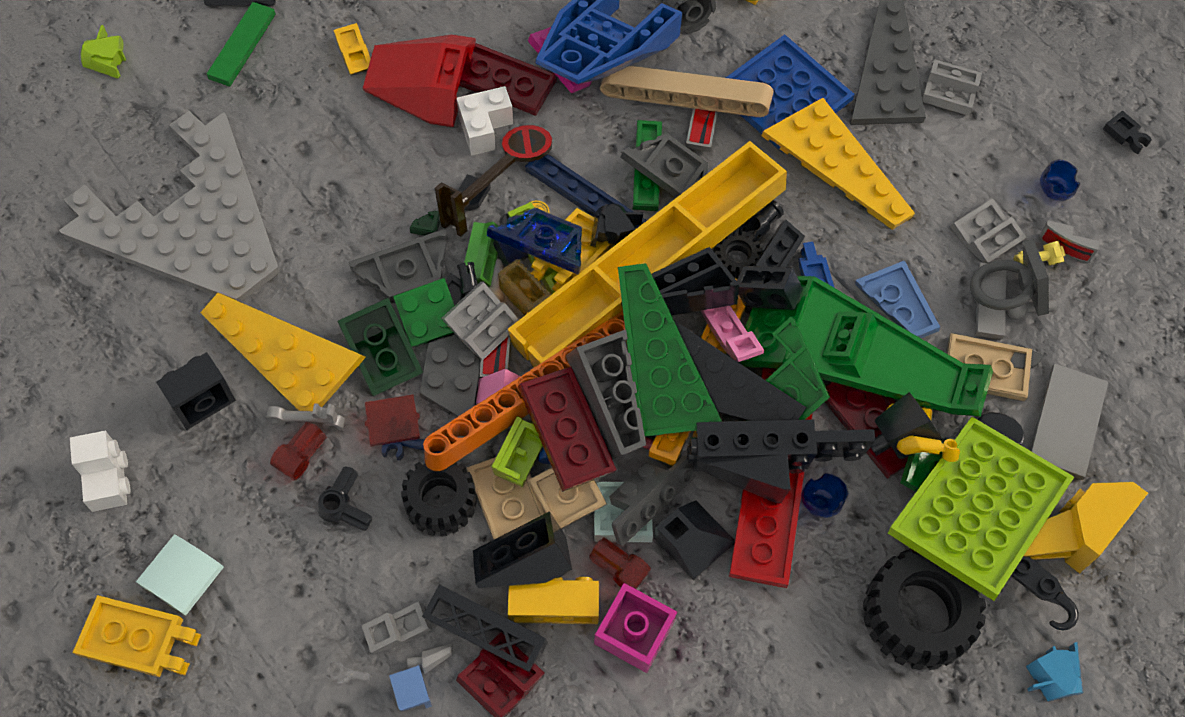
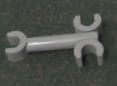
[266,403,345,431]

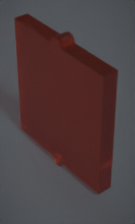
[365,394,420,447]

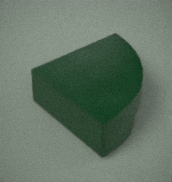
[409,211,440,236]

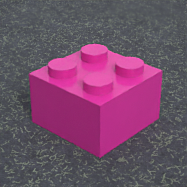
[594,583,677,673]

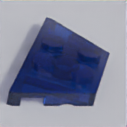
[487,208,582,275]

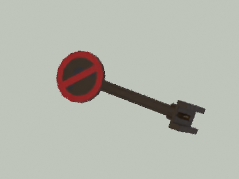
[434,125,552,237]

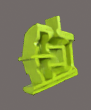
[81,25,126,79]

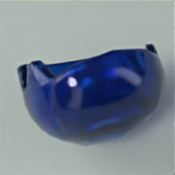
[1040,159,1080,201]
[801,473,849,518]

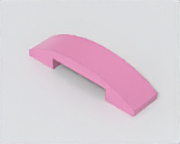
[701,306,764,362]

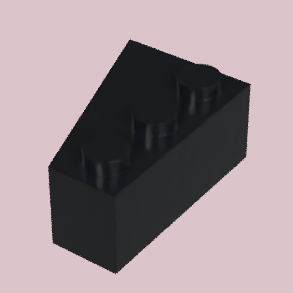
[652,247,739,315]

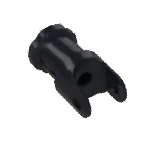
[739,200,784,242]

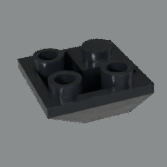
[654,500,735,580]

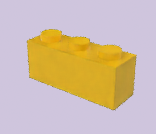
[508,577,599,624]

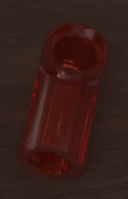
[270,421,327,481]
[589,537,651,589]

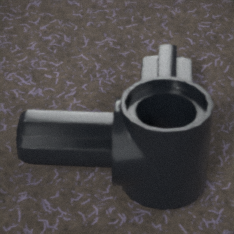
[318,466,373,531]

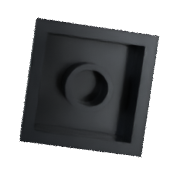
[156,352,236,430]

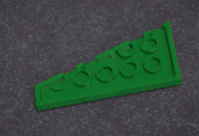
[618,263,722,436]

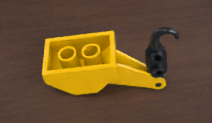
[1011,482,1148,631]

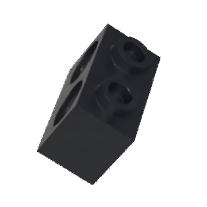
[737,266,803,310]

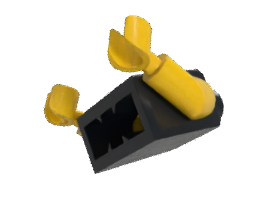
[871,392,960,462]

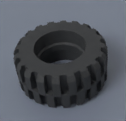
[863,549,986,670]

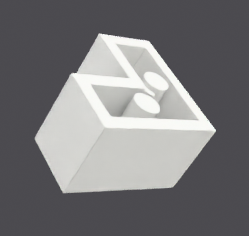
[456,86,513,156]
[70,430,130,512]

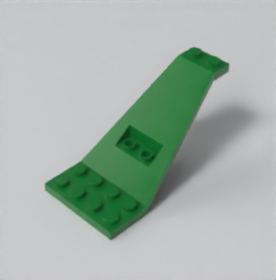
[738,276,993,417]

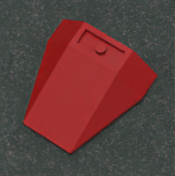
[363,34,476,127]

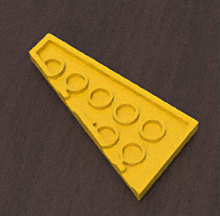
[761,98,915,230]
[200,293,366,411]

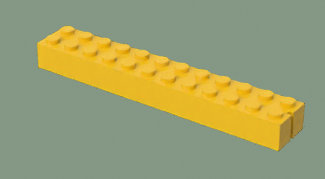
[508,141,787,367]

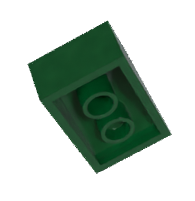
[337,298,423,396]

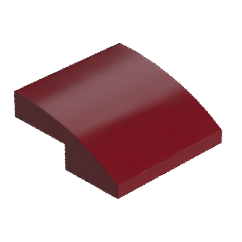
[456,632,545,717]

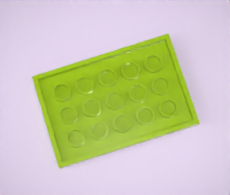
[887,417,1074,601]

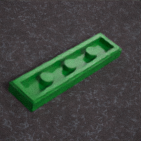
[207,2,276,87]
[632,120,662,211]

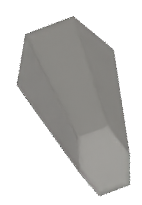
[407,643,453,674]

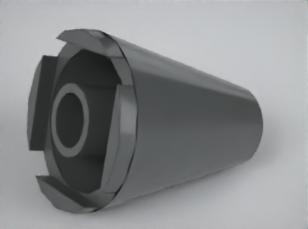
[663,0,716,33]

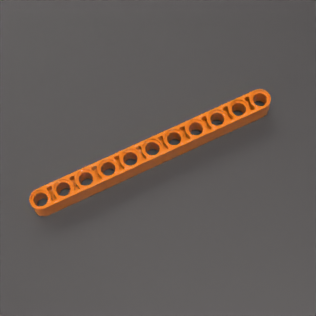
[423,311,628,471]

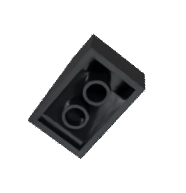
[473,511,572,588]

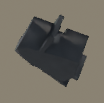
[590,203,643,247]

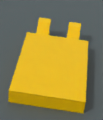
[529,208,614,291]
[72,595,201,677]

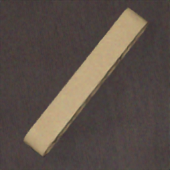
[600,66,774,117]

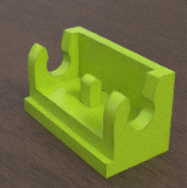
[492,416,543,487]

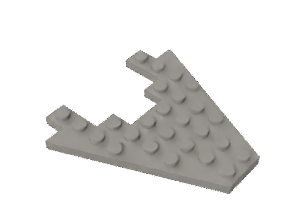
[59,111,280,302]

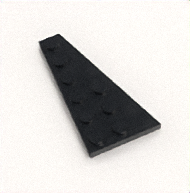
[674,321,807,421]

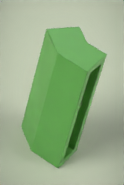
[464,221,499,286]

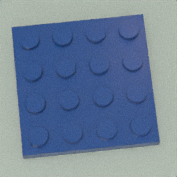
[726,34,855,154]

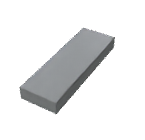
[975,262,1007,340]

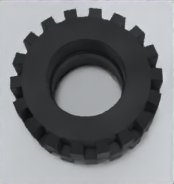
[401,461,477,536]

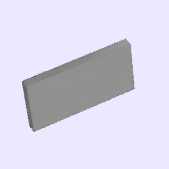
[1030,364,1108,480]

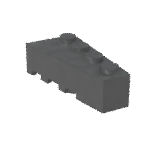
[566,329,646,460]

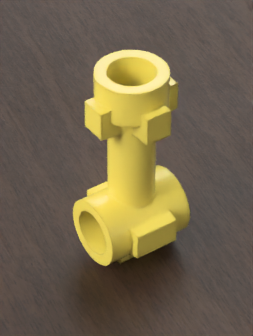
[1013,241,1065,266]

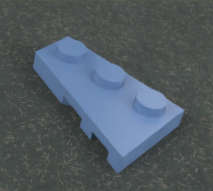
[855,260,940,338]

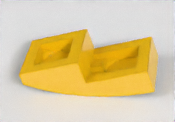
[334,23,371,75]

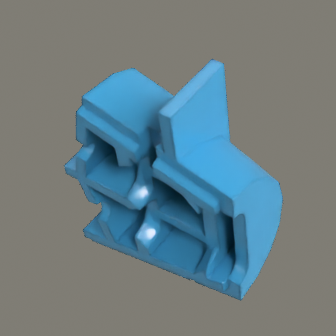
[1026,642,1083,702]

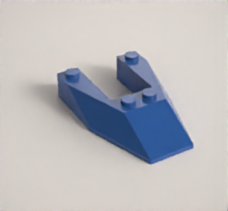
[536,0,682,84]

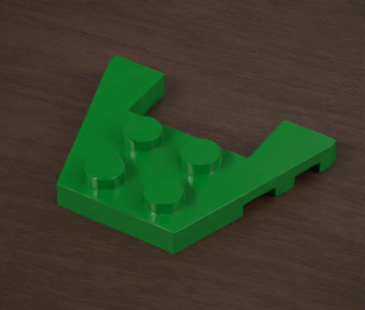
[766,317,830,420]

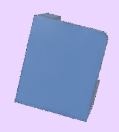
[389,665,432,711]

